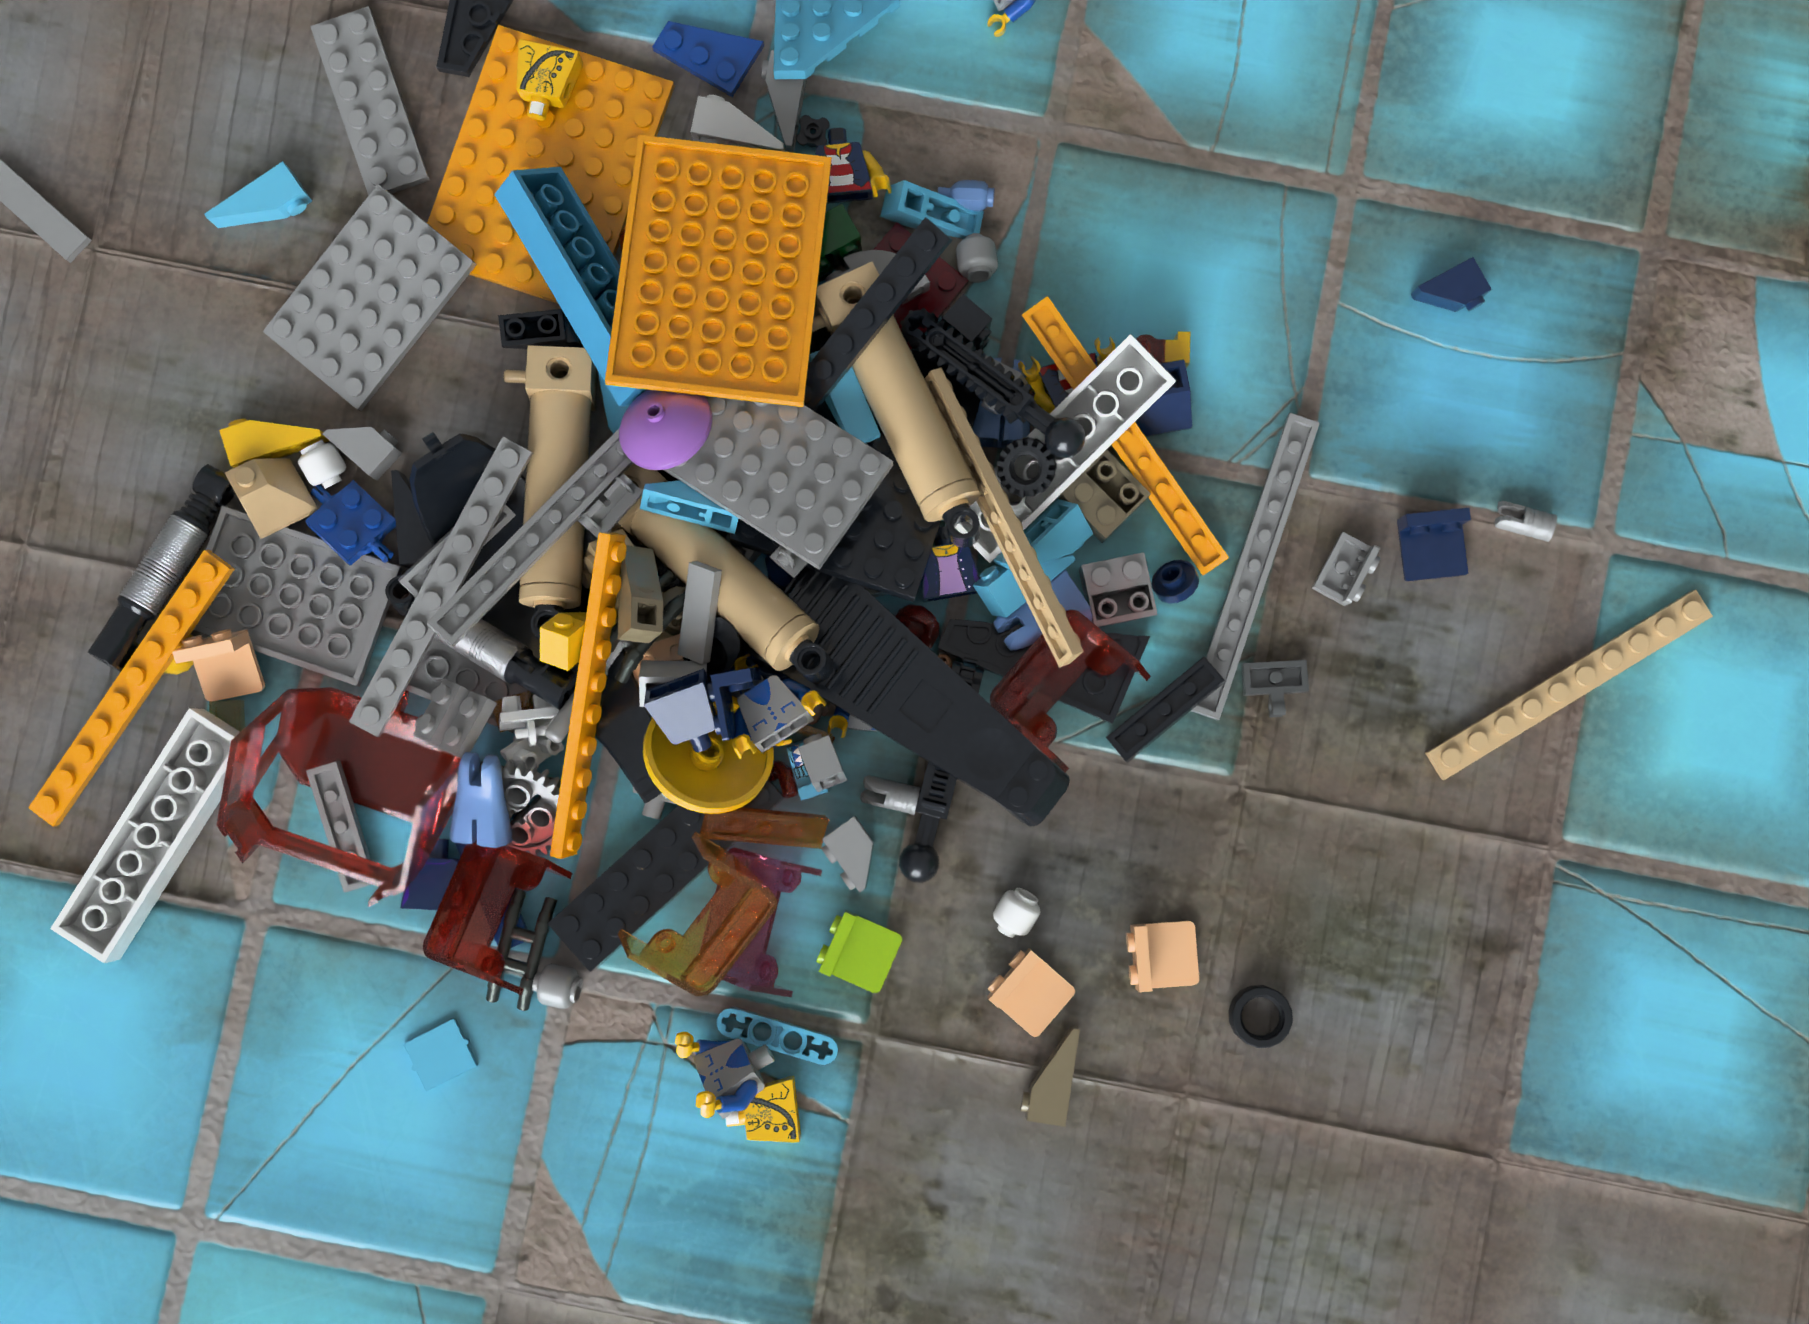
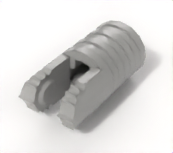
[1494,501,1557,542]
[860,775,921,815]

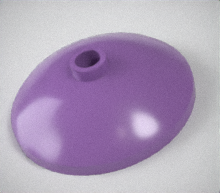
[619,390,712,470]

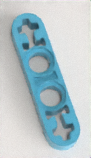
[717,1007,838,1065]

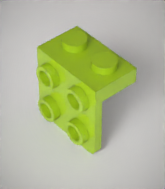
[816,910,902,993]

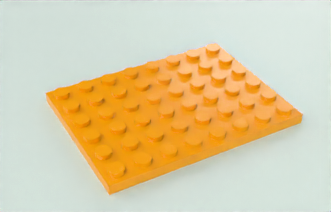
[427,25,675,304]
[605,134,832,407]

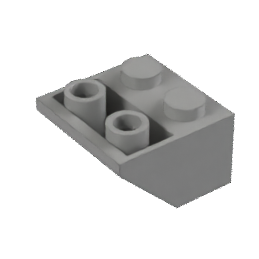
[1079,552,1158,628]
[821,816,874,893]

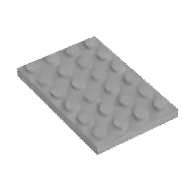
[263,184,477,411]
[664,396,893,570]
[194,506,403,687]

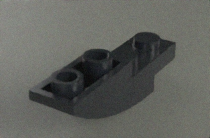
[498,309,584,349]

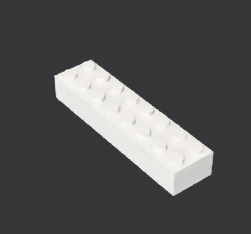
[955,334,1176,563]
[50,708,257,963]

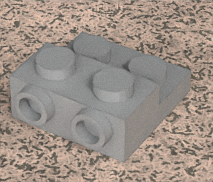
[412,679,497,759]

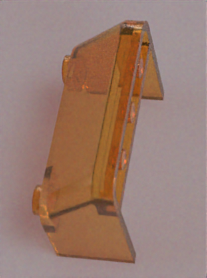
[618,832,777,997]

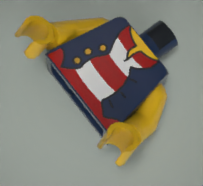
[815,128,892,204]
[1018,337,1115,414]

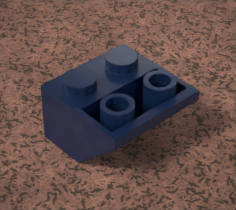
[1135,359,1192,437]

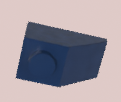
[1411,257,1492,312]

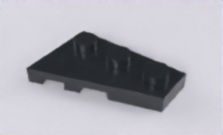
[436,0,513,77]

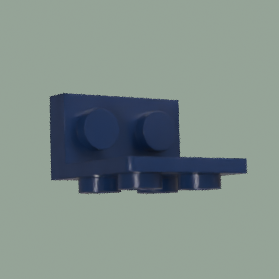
[1397,507,1471,582]
[707,667,762,741]

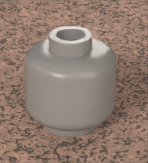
[955,233,998,283]
[532,963,583,1009]

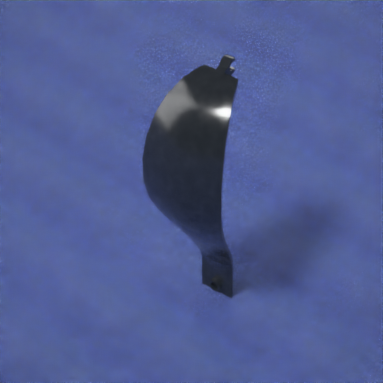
[410,432,662,803]

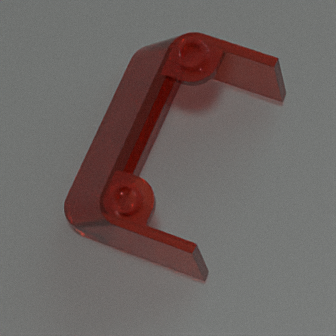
[990,610,1151,772]
[423,840,573,995]

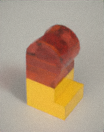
[1136,331,1191,368]

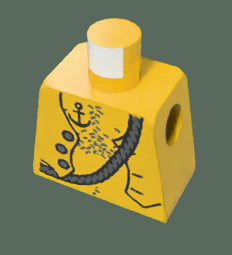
[516,39,583,121]
[725,1076,801,1143]

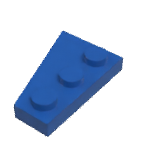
[652,21,764,97]

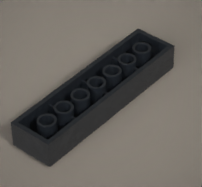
[548,779,785,972]

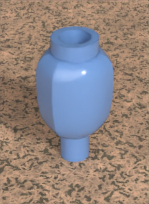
[938,180,995,211]

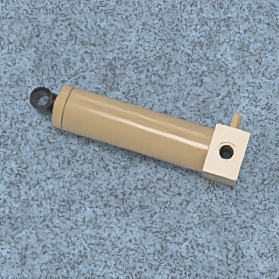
[812,261,981,548]
[504,345,597,642]
[595,463,833,683]

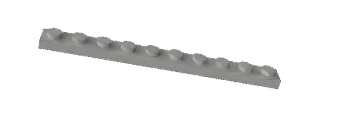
[1191,413,1320,720]
[427,429,633,648]
[349,437,533,737]

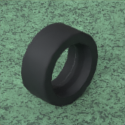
[1228,985,1293,1048]

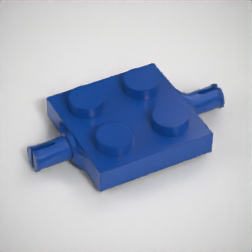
[305,480,396,566]

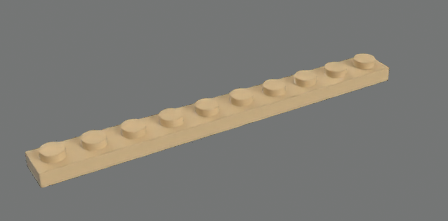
[925,368,1084,668]
[1425,590,1713,780]

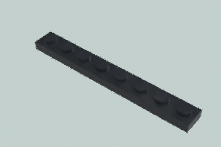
[804,217,952,412]

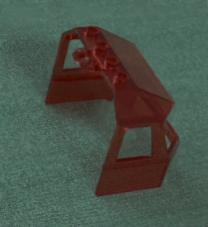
[216,687,461,907]

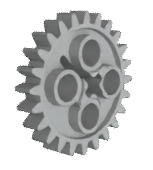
[496,760,560,858]

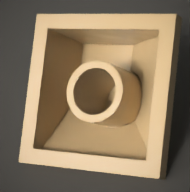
[225,458,318,539]

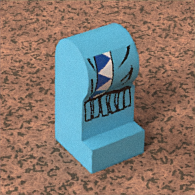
[786,738,829,801]

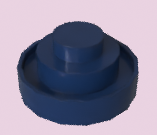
[1151,560,1199,604]

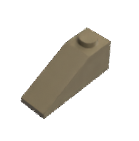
[1020,1025,1080,1127]

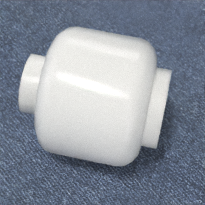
[298,440,346,489]
[993,888,1041,938]

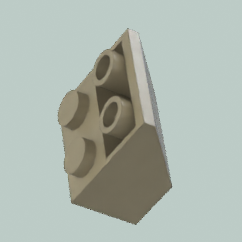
[1058,449,1151,543]

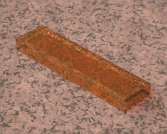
[700,807,829,849]

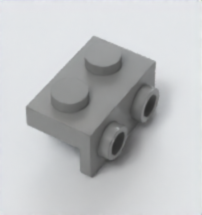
[1311,532,1381,606]

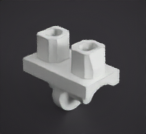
[498,694,559,747]
[500,725,564,769]

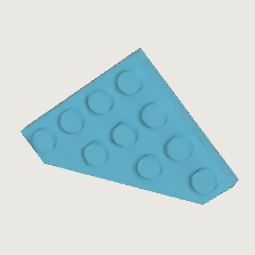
[773,0,900,79]

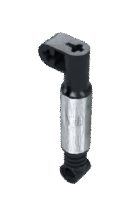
[88,464,235,672]
[385,575,579,710]

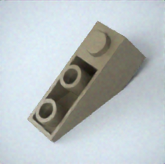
[618,545,663,644]

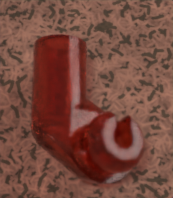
[768,760,799,798]

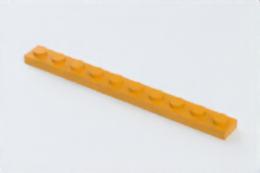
[1022,296,1229,576]
[550,532,626,859]
[28,550,235,827]

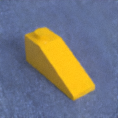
[219,419,330,468]
[540,612,618,671]

